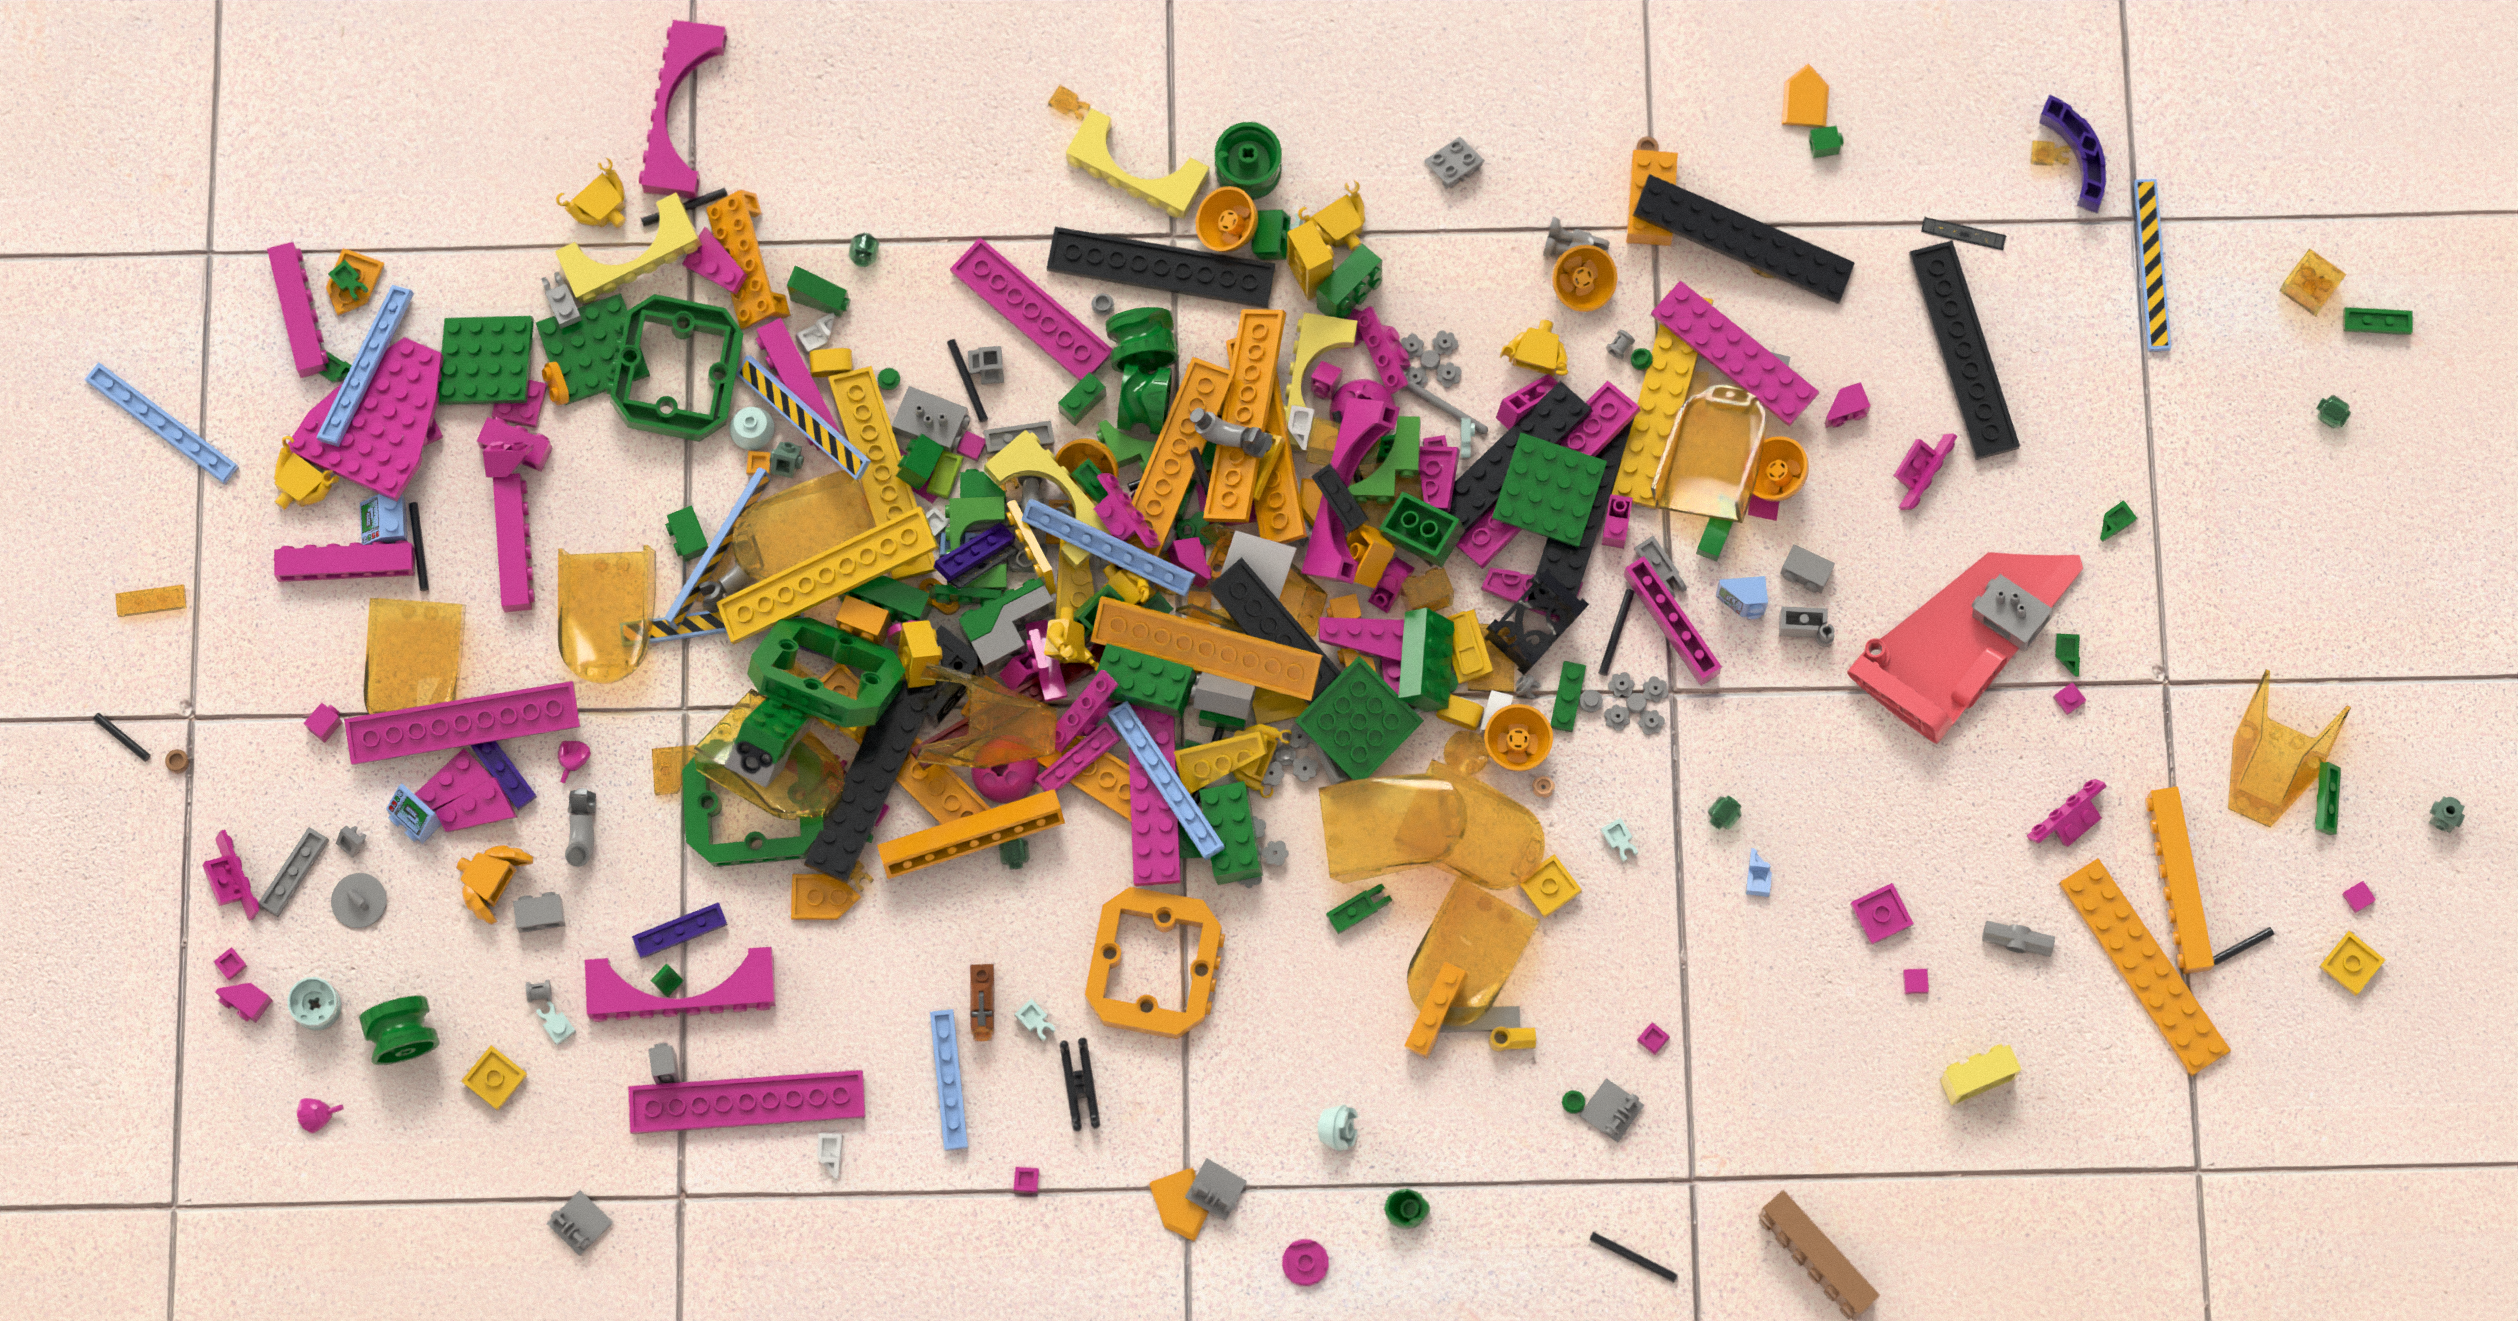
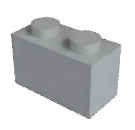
[1780,544,1835,593]
[513,892,565,933]
[648,1043,680,1084]

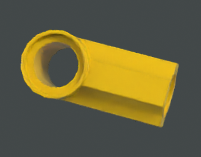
[1488,1027,1536,1052]

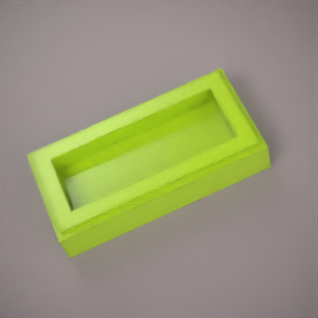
[926,450,964,500]

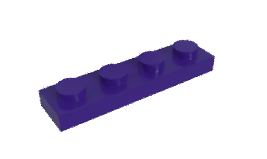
[933,522,1016,582]
[470,741,537,810]
[632,902,728,959]

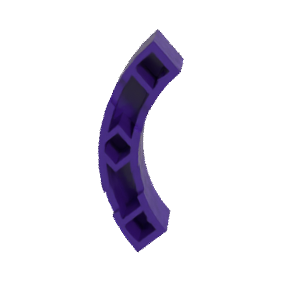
[2039,94,2106,214]

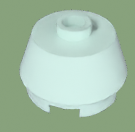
[729,407,775,450]
[1317,1104,1358,1151]

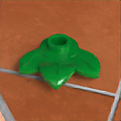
[1176,512,1221,553]

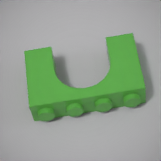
[945,497,1007,591]

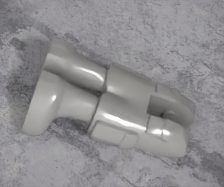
[1543,217,1610,257]

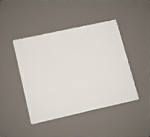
[1211,530,1296,607]

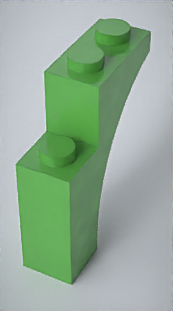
[1349,416,1421,504]
[1096,420,1156,474]

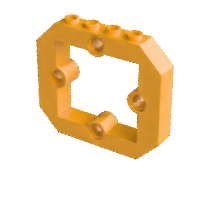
[1085,887,1225,1039]

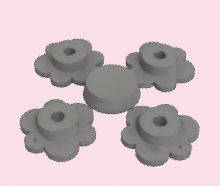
[1401,331,1462,388]
[1604,672,1669,735]
[1262,724,1318,786]
[1237,816,1289,888]

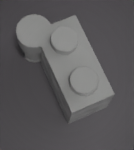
[1779,607,1835,647]

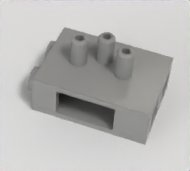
[892,386,971,453]
[1972,574,2053,652]

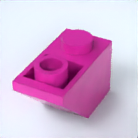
[1311,361,1343,400]
[1825,382,1871,428]
[482,441,534,477]
[1601,494,1633,549]
[1167,537,1212,588]
[1368,557,1415,613]
[215,983,273,1023]

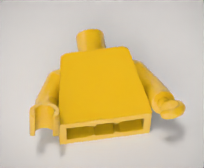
[556,157,626,228]
[1298,180,1365,251]
[1499,319,1568,377]
[274,436,339,510]
[1101,564,1156,607]
[1044,608,1099,671]
[1222,724,1292,798]

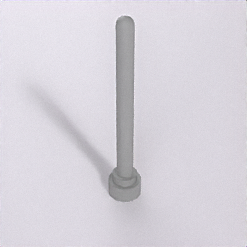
[1402,371,1488,434]

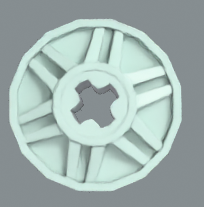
[287,977,341,1030]

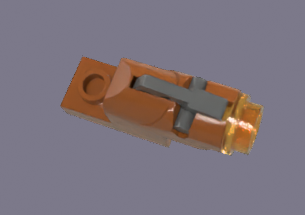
[970,964,995,1041]

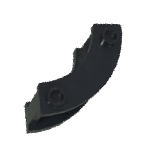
[1484,568,1589,675]

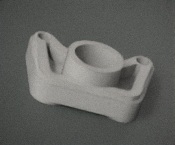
[1007,543,1048,573]

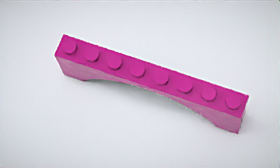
[639,20,727,199]
[1301,398,1400,584]
[585,947,776,1022]

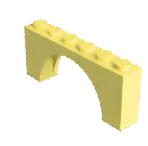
[1066,108,1210,219]
[555,193,702,304]
[1283,312,1357,456]
[984,429,1112,570]

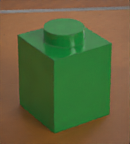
[1808,126,1844,158]

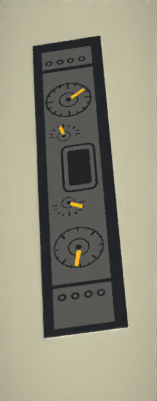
[1921,217,2007,251]
[947,545,1020,590]

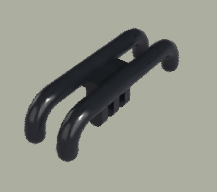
[1059,1037,1100,1132]

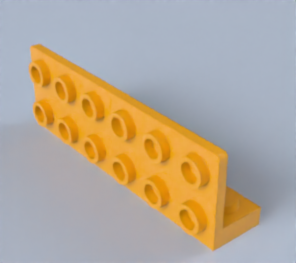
[706,189,791,329]

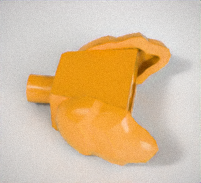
[456,845,533,925]

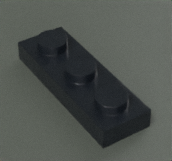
[1311,463,1369,533]

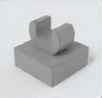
[335,825,367,858]

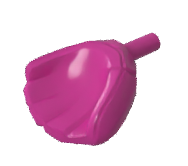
[558,741,591,783]
[297,1098,344,1133]

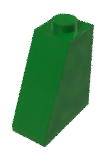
[787,266,851,318]

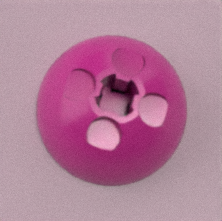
[1329,379,1396,436]
[971,735,1039,803]

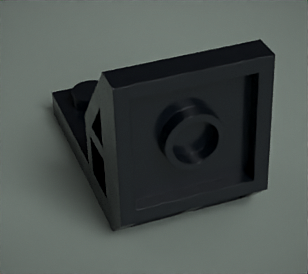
[926,625,980,729]

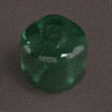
[848,232,879,267]
[2316,395,2352,428]
[1708,795,1742,830]
[999,837,1030,870]

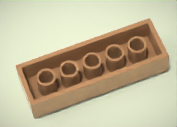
[1759,1189,1880,1321]

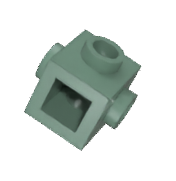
[770,442,804,478]
[2429,796,2465,833]

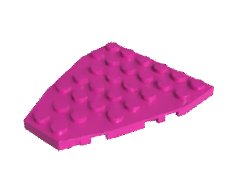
[288,337,444,502]

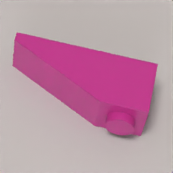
[1496,374,1558,430]

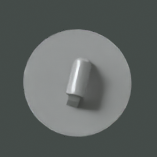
[331,873,386,928]

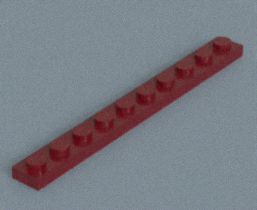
[911,643,1106,770]

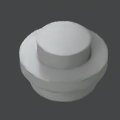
[1091,293,1114,316]
[1579,690,1603,713]

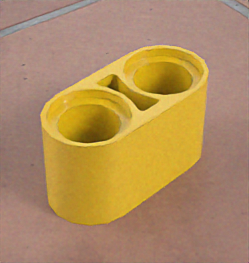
[809,348,853,378]
[1436,694,1484,731]

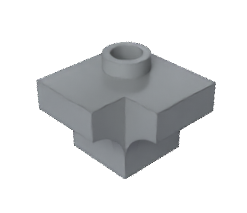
[968,346,1004,385]

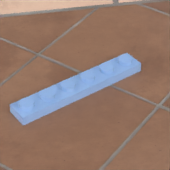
[930,1009,968,1151]

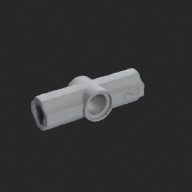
[1982,921,2055,957]

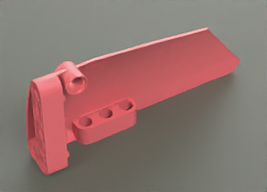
[1847,552,2083,744]

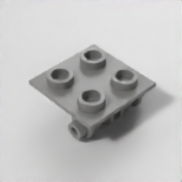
[1424,137,1484,189]
[1579,1078,1644,1143]
[1185,1158,1247,1221]
[546,1190,613,1256]

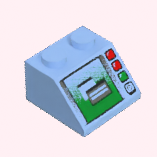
[360,494,408,545]
[1716,576,1768,619]
[386,783,442,844]

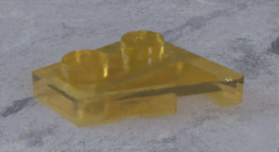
[652,745,697,795]

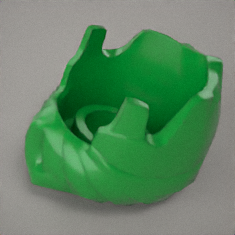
[1384,1189,1430,1229]

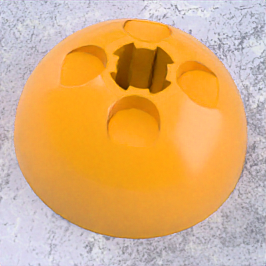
[1196,186,1258,252]
[1552,245,1618,312]
[1743,436,1809,502]
[1055,438,1119,500]
[1484,704,1553,772]

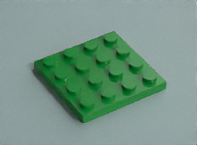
[536,293,650,405]
[438,316,534,405]
[1492,432,1607,548]
[1294,656,1424,786]

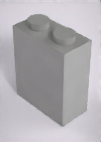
[1190,672,1257,720]

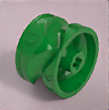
[1215,122,1282,200]
[1105,307,1179,373]
[1117,362,1172,435]
[359,995,440,1065]

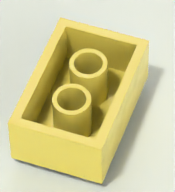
[1940,1044,2022,1106]

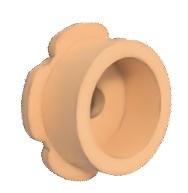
[1532,776,1555,798]

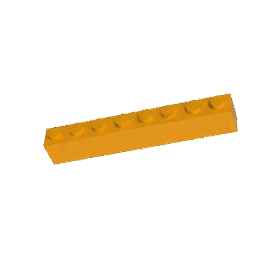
[2145,786,2214,974]
[877,789,1065,879]

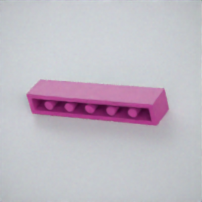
[267,242,329,378]
[755,318,840,451]
[493,473,535,613]
[274,540,415,582]
[1624,556,1722,686]

